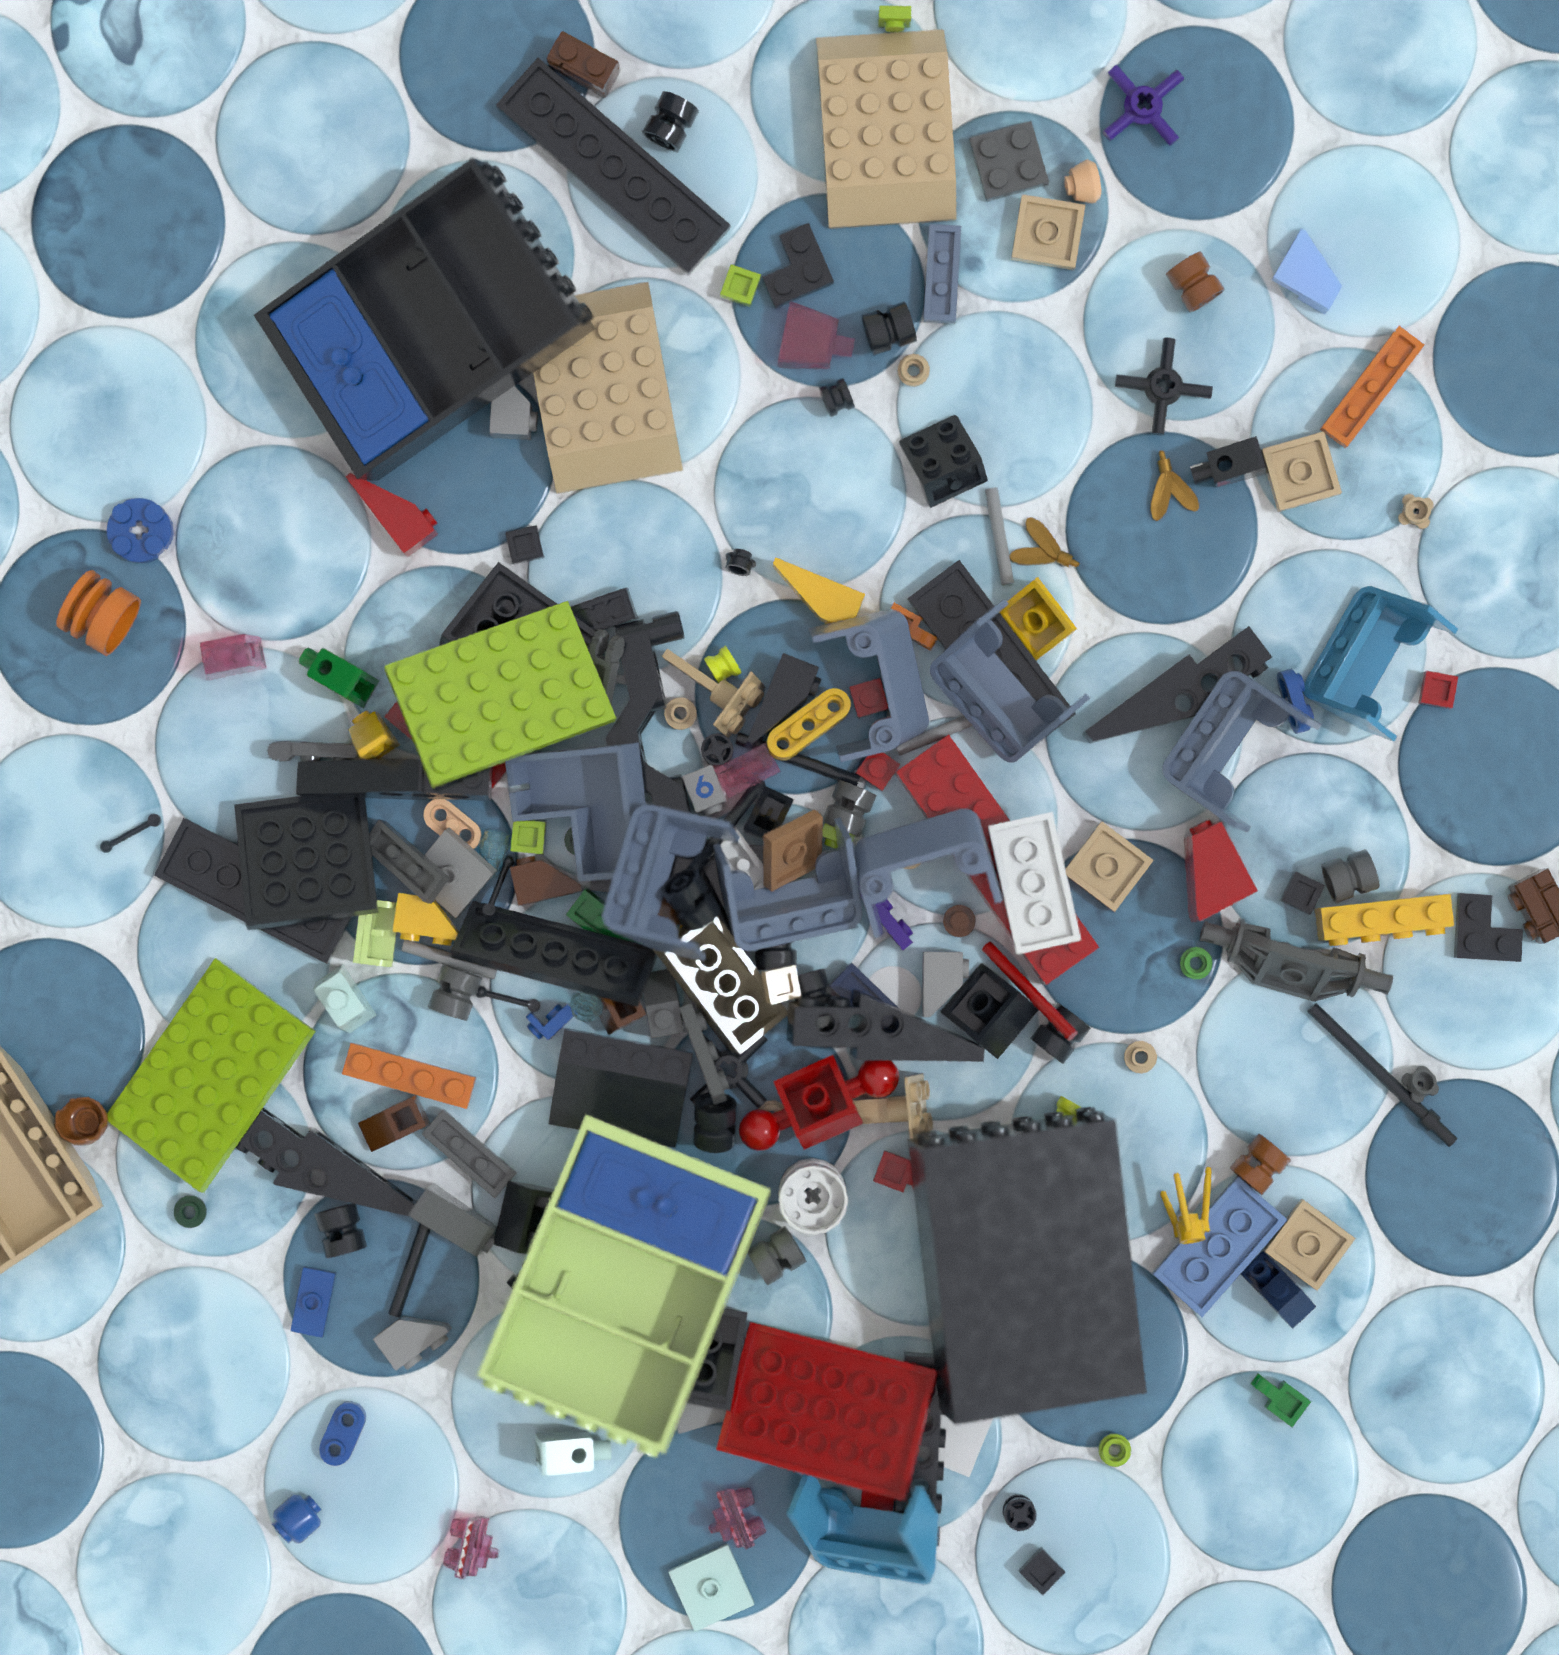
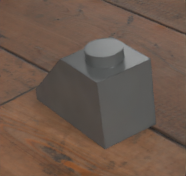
[644,969,685,1038]

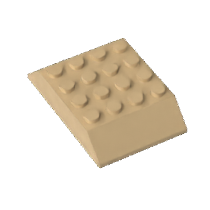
[816,29,956,229]
[533,282,683,494]
[0,1046,103,1274]

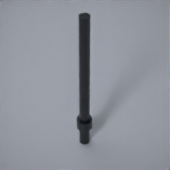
[1307,1003,1458,1147]

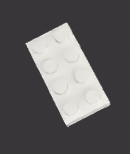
[988,812,1081,954]

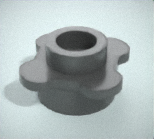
[1401,1066,1439,1103]

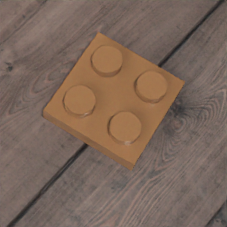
[763,809,823,892]

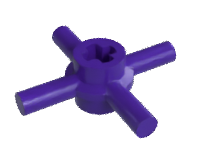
[1102,65,1184,146]

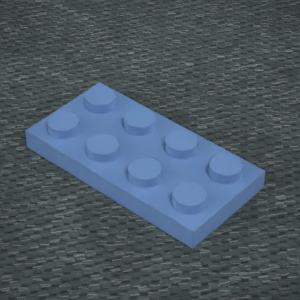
[1152,1176,1288,1318]

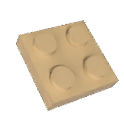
[1011,194,1085,270]
[1261,432,1342,512]
[1065,821,1154,912]
[1263,1199,1356,1291]

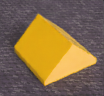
[999,577,1077,661]

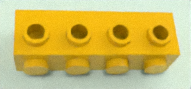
[1314,894,1454,946]

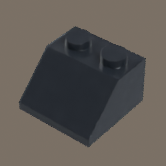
[941,962,1038,1060]
[493,1181,555,1255]

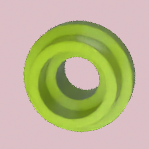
[1098,1433,1131,1467]

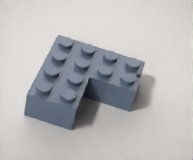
[505,742,646,882]

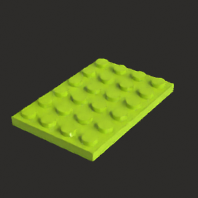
[384,601,616,788]
[108,958,316,1193]

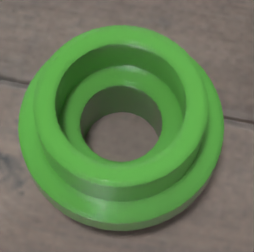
[1180,947,1212,979]

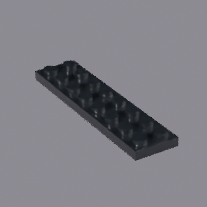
[496,57,731,275]

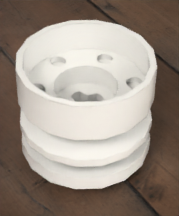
[778,1158,848,1235]

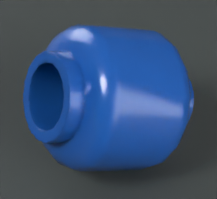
[272,1494,321,1544]

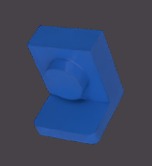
[526,1003,578,1040]

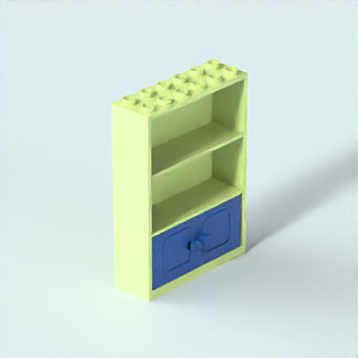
[477,1115,771,1458]

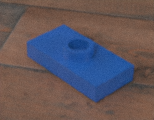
[290,1266,337,1338]

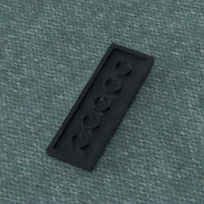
[907,560,1076,736]
[154,818,353,964]
[451,901,658,1007]

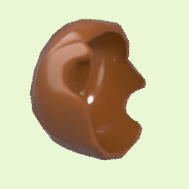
[55,1097,109,1146]

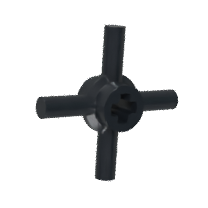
[1115,337,1213,435]
[690,1034,768,1109]

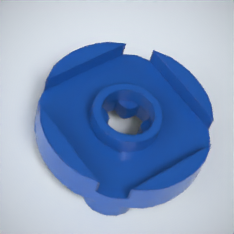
[107,498,174,563]

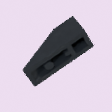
[746,653,822,750]

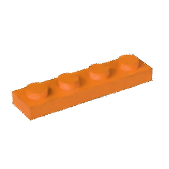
[1320,326,1425,449]
[342,1043,476,1109]

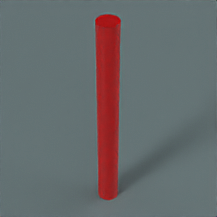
[982,941,1077,1041]

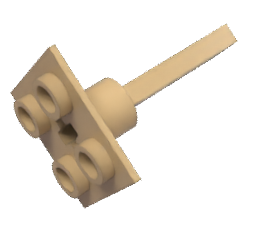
[662,649,765,738]
[854,1073,933,1139]

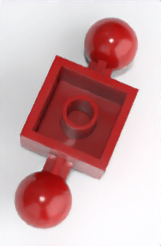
[739,1055,899,1151]

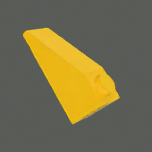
[773,557,865,624]
[348,710,400,760]

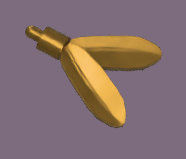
[1150,450,1199,521]
[1009,517,1080,567]

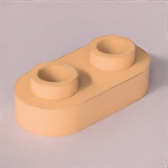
[423,799,482,849]

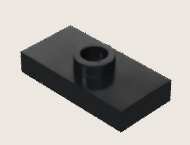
[570,587,638,631]

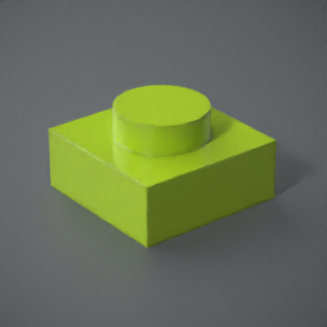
[878,5,911,32]
[720,264,761,307]
[510,820,546,855]
[822,823,855,849]

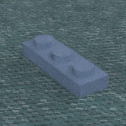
[923,224,961,324]

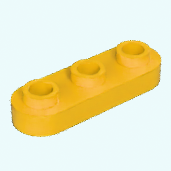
[767,688,851,761]

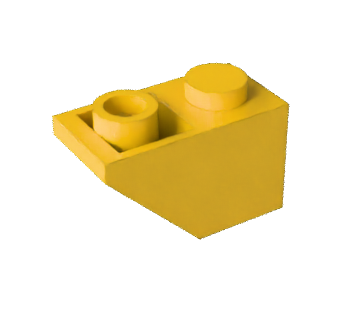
[392,893,459,946]

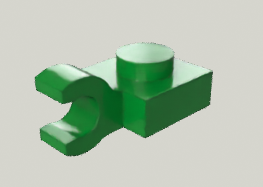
[1250,1373,1312,1428]

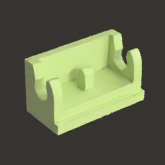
[353,900,397,967]

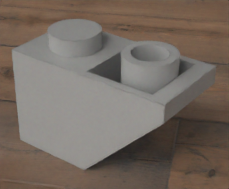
[373,1316,452,1371]

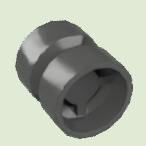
[823,780,877,838]
[1321,849,1380,903]
[428,964,482,1021]
[748,1226,807,1285]

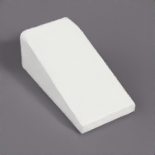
[720,827,765,890]

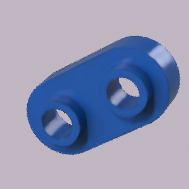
[1277,669,1314,734]
[319,1401,366,1466]

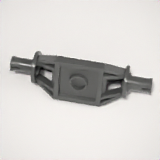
[1199,918,1393,1002]

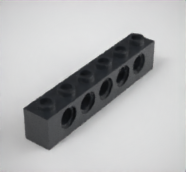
[894,1352,946,1547]

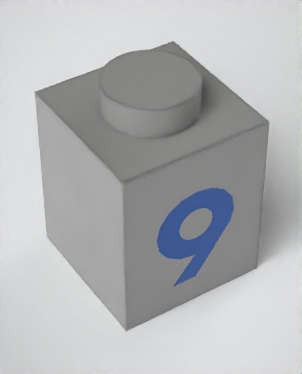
[682,765,727,817]

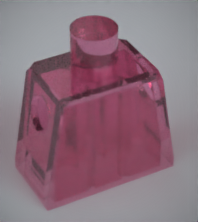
[778,302,855,369]
[199,634,267,681]

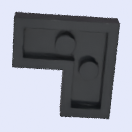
[762,223,834,309]
[1454,893,1523,962]

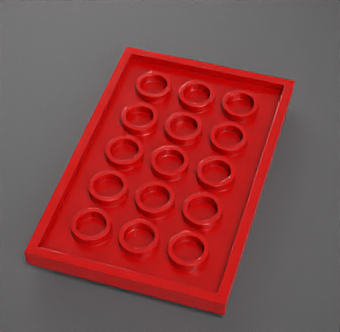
[716,1322,939,1502]

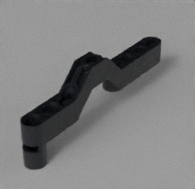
[606,611,708,889]

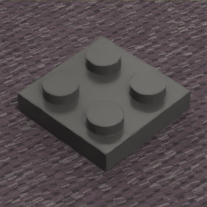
[969,121,1049,202]

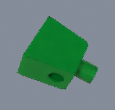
[299,647,379,708]

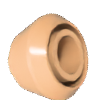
[1064,159,1101,204]

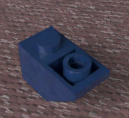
[1241,1251,1316,1329]

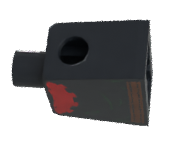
[1190,436,1266,487]

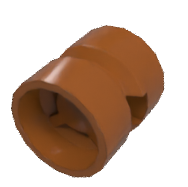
[1166,251,1225,313]
[1230,1133,1292,1195]

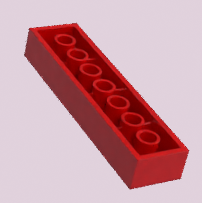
[895,735,1100,985]

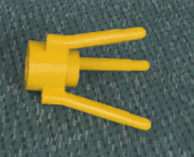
[1160,1167,1212,1244]

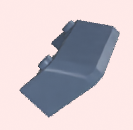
[930,599,1090,763]
[809,609,929,762]
[1162,671,1322,832]
[603,804,740,961]
[854,809,1004,938]
[713,818,862,951]

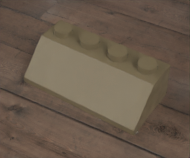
[653,916,788,1055]

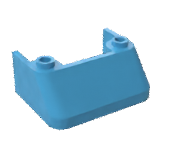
[1304,586,1458,742]
[787,1474,939,1585]

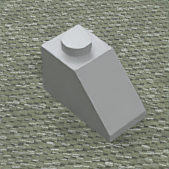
[490,386,538,440]
[922,952,969,1017]

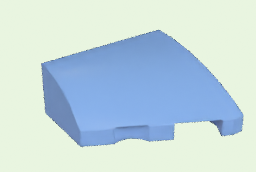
[1272,228,1342,315]

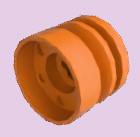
[56,570,141,656]

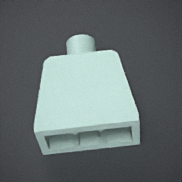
[313,964,377,1033]
[535,1431,611,1476]

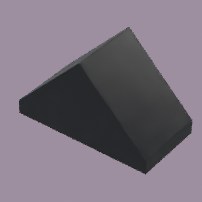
[743,786,794,840]

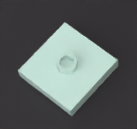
[668,1543,755,1632]

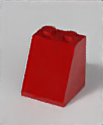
[1184,819,1258,922]

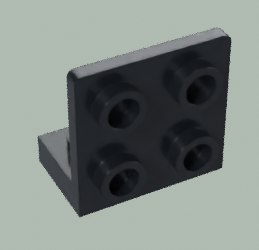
[899,415,988,508]

